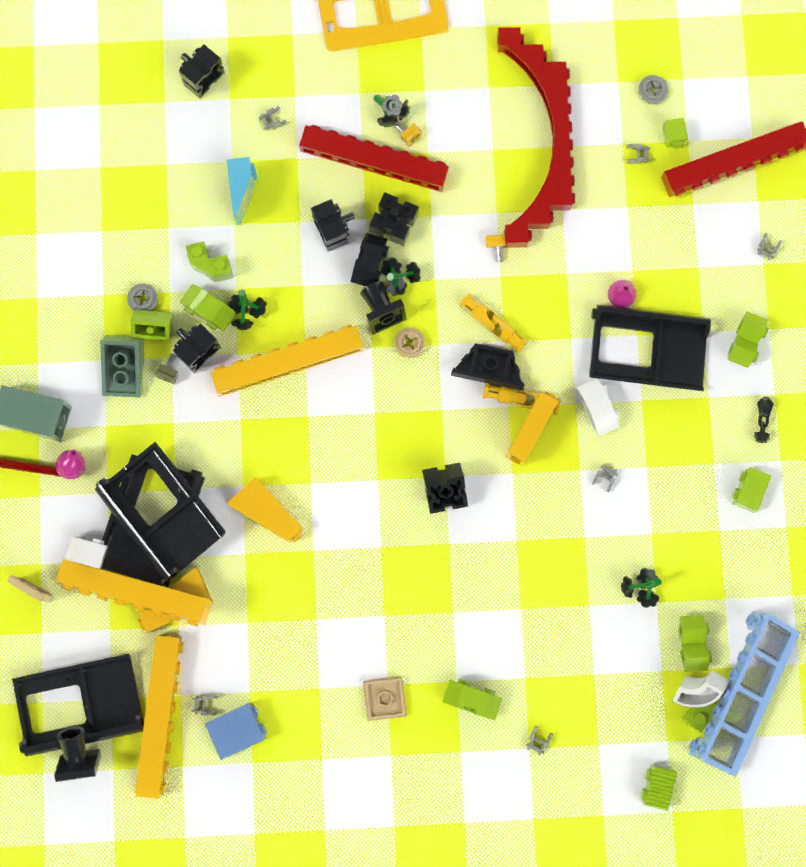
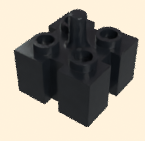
[179,44,225,99]
[369,192,419,246]
[311,199,355,252]
[173,323,221,373]
[422,463,468,514]

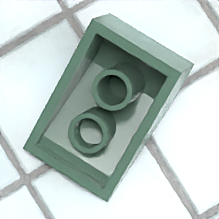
[100,335,144,398]

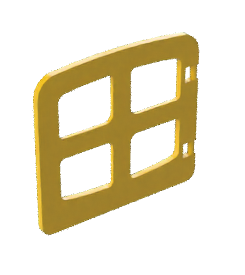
[318,0,449,52]

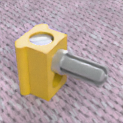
[393,122,422,147]
[485,234,505,262]

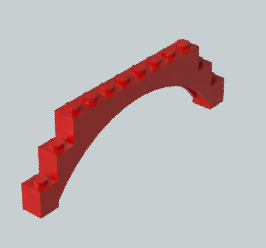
[497,27,575,248]

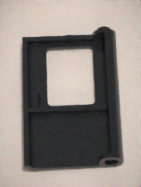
[589,304,711,392]
[102,454,205,588]

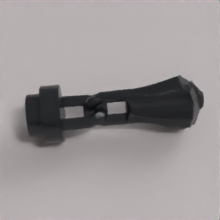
[754,396,774,443]

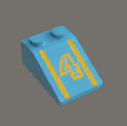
[226,157,258,225]

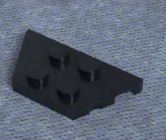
[451,343,524,391]

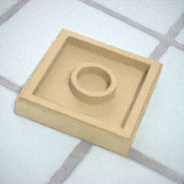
[7,575,53,603]
[363,677,407,721]

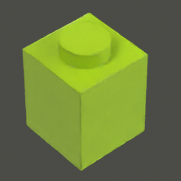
[662,117,688,149]

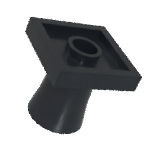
[360,281,407,335]
[54,726,101,782]

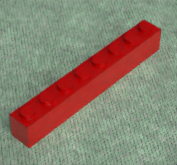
[661,121,806,197]
[299,125,449,192]

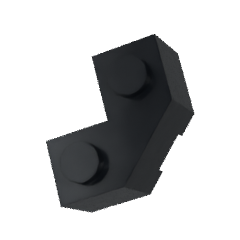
[350,232,389,287]

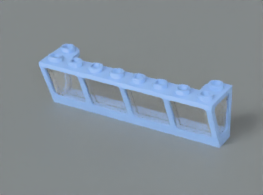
[688,611,800,777]

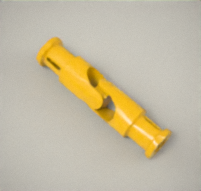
[459,293,528,353]
[482,383,561,415]

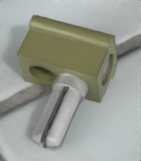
[156,353,179,385]

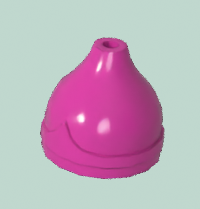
[608,280,636,308]
[55,449,85,479]

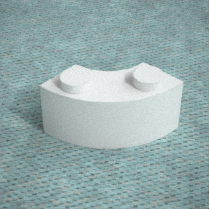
[576,379,620,436]
[65,534,108,569]
[673,671,730,707]

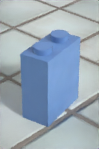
[205,703,267,760]

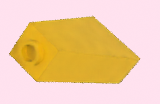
[505,392,558,467]
[227,477,303,543]
[138,567,214,633]

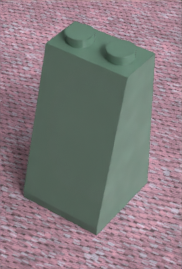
[0,385,72,443]

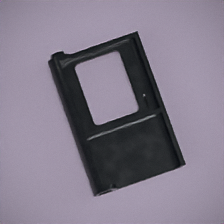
[95,442,226,582]
[12,654,144,757]

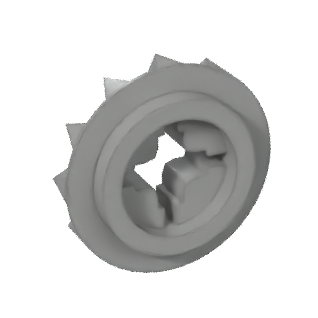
[639,75,668,104]
[127,283,158,311]

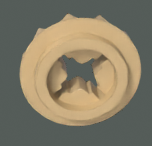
[394,328,425,358]

